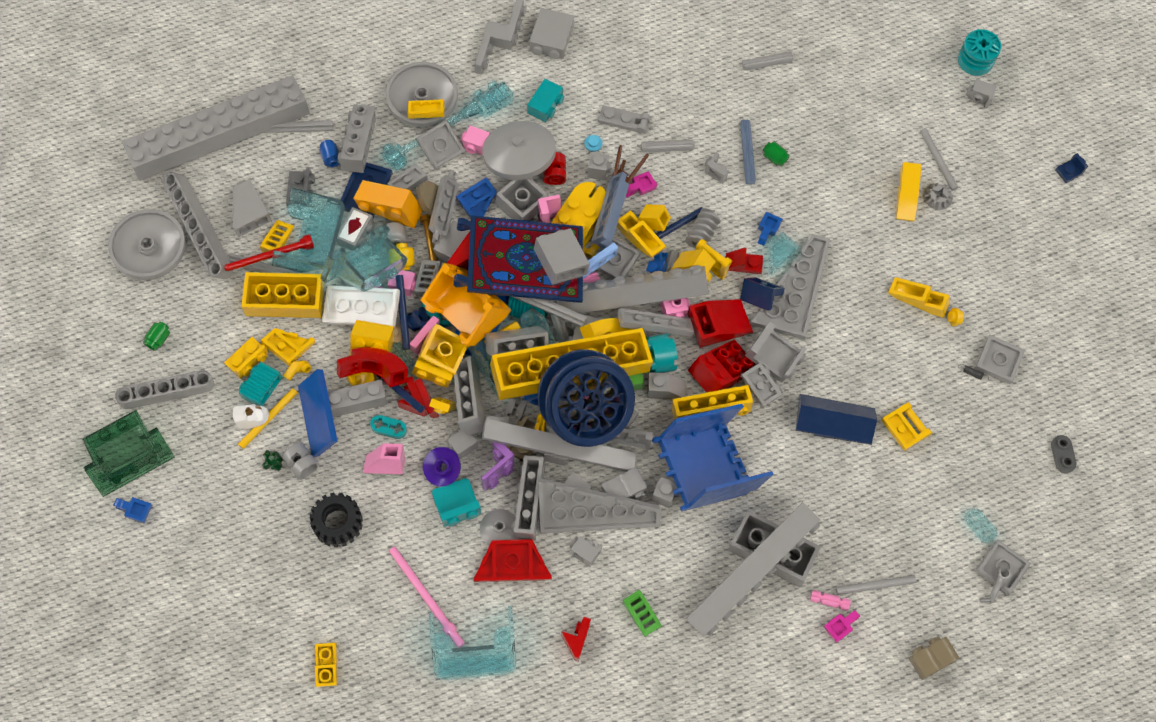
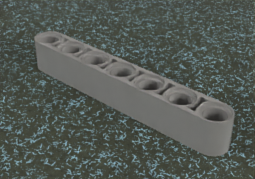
[163,172,233,279]

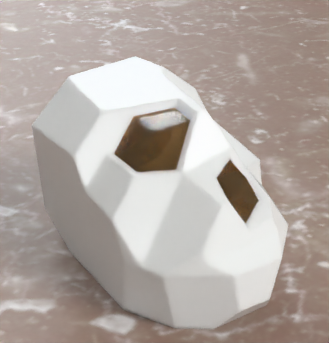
[233,404,269,429]

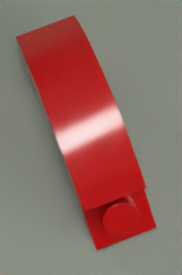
[337,347,408,388]

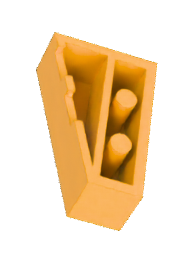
[353,180,423,229]

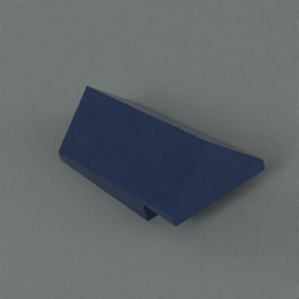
[795,394,877,445]

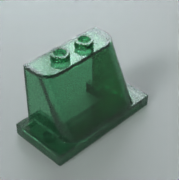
[82,410,175,497]

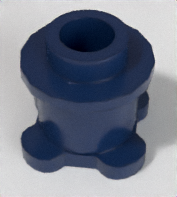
[407,307,431,331]

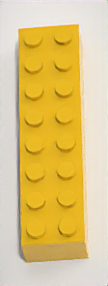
[490,328,653,400]

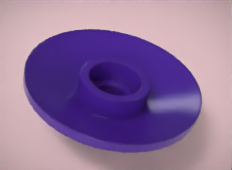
[423,447,461,487]

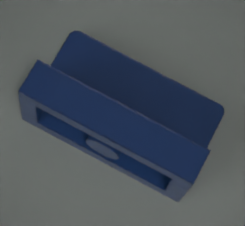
[740,277,785,311]

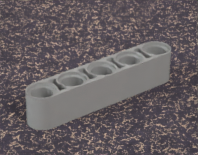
[115,370,214,409]

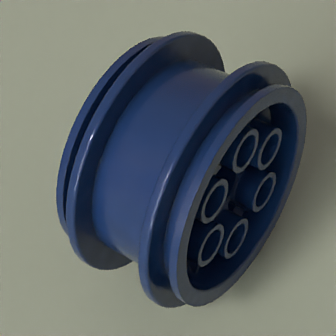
[537,349,635,447]

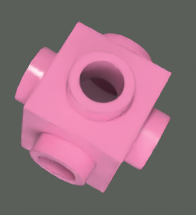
[660,298,690,318]

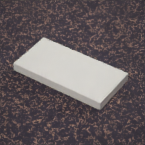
[322,285,400,328]

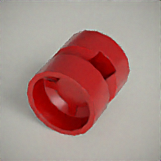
[543,152,566,185]

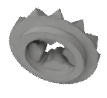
[924,182,954,210]

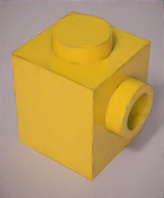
[638,204,671,231]

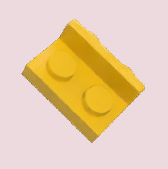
[224,337,269,379]

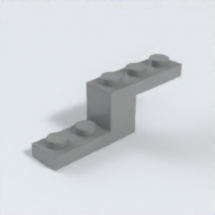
[474,0,527,75]

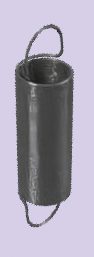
[958,364,989,381]

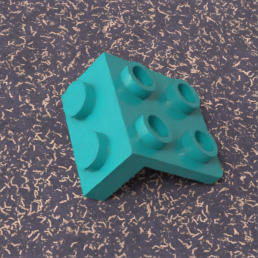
[432,478,482,527]

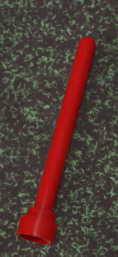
[224,234,314,271]

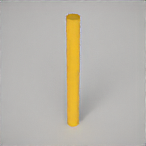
[238,388,298,449]

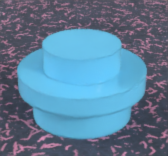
[584,135,602,152]

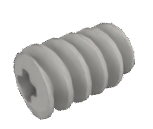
[685,208,721,248]

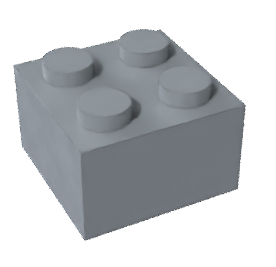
[496,178,549,221]

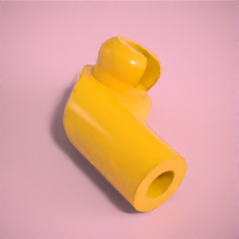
[283,360,311,381]

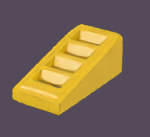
[260,220,294,258]

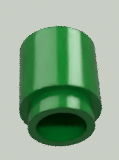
[763,141,790,167]
[143,321,170,351]

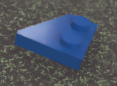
[456,177,497,219]

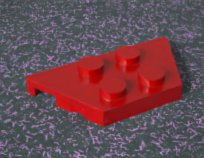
[474,539,552,582]

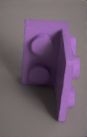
[481,442,515,491]

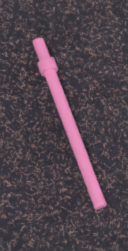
[389,547,465,648]

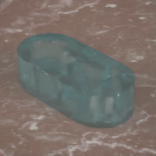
[964,508,998,543]

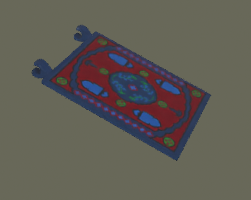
[453,215,583,303]

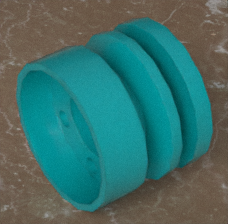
[957,29,1002,76]

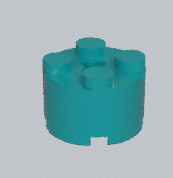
[646,333,678,374]

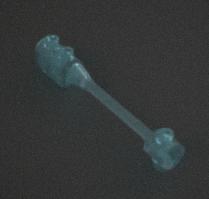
[382,81,514,170]

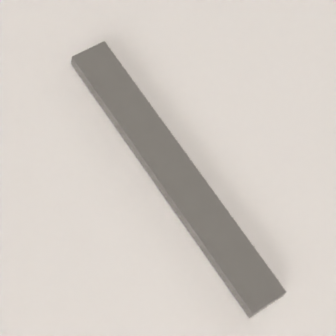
[482,419,636,472]

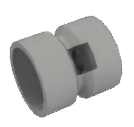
[282,442,319,480]

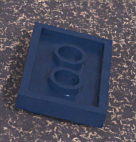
[338,162,393,219]

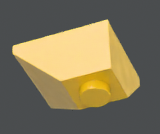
[420,324,467,375]

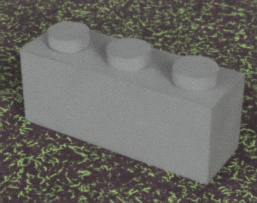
[485,326,549,356]
[328,380,387,417]

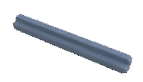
[740,119,756,185]

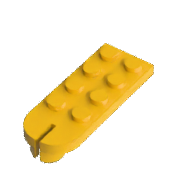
[551,182,606,242]

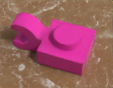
[626,171,657,198]
[823,610,860,643]

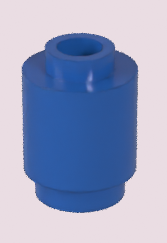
[319,140,340,168]

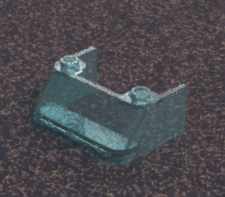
[429,606,517,680]

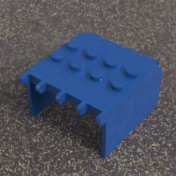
[652,404,774,512]

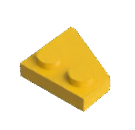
[261,328,315,366]

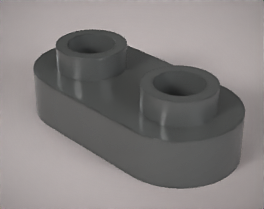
[1051,435,1077,474]

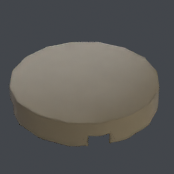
[416,181,439,215]

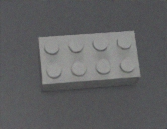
[728,510,821,587]

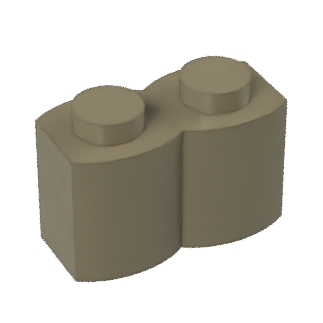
[909,636,960,680]

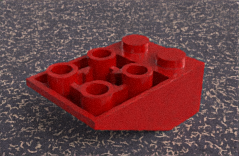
[687,299,753,348]
[688,339,756,393]

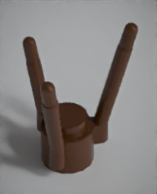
[612,145,649,184]

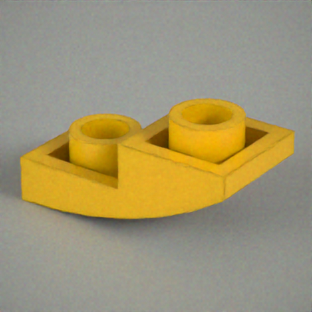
[315,642,337,687]

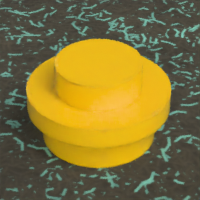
[947,308,964,327]

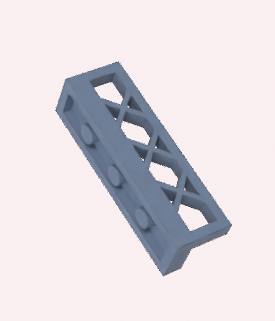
[591,172,629,249]

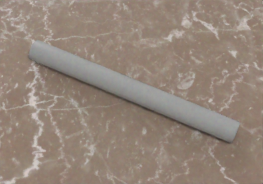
[920,128,958,191]
[836,575,916,595]

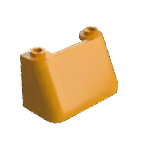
[420,263,511,347]

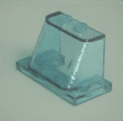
[321,224,408,292]

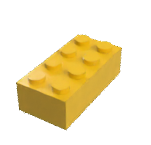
[241,272,325,318]

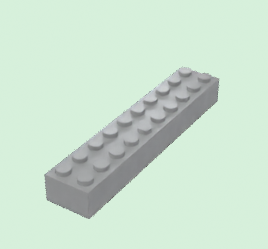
[122,75,310,181]

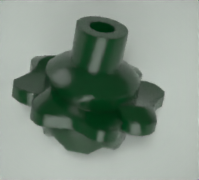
[262,450,283,471]

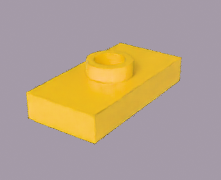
[407,99,445,119]

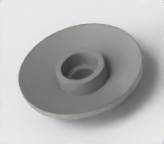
[480,509,516,545]

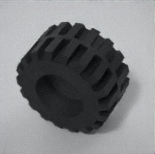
[309,492,363,548]

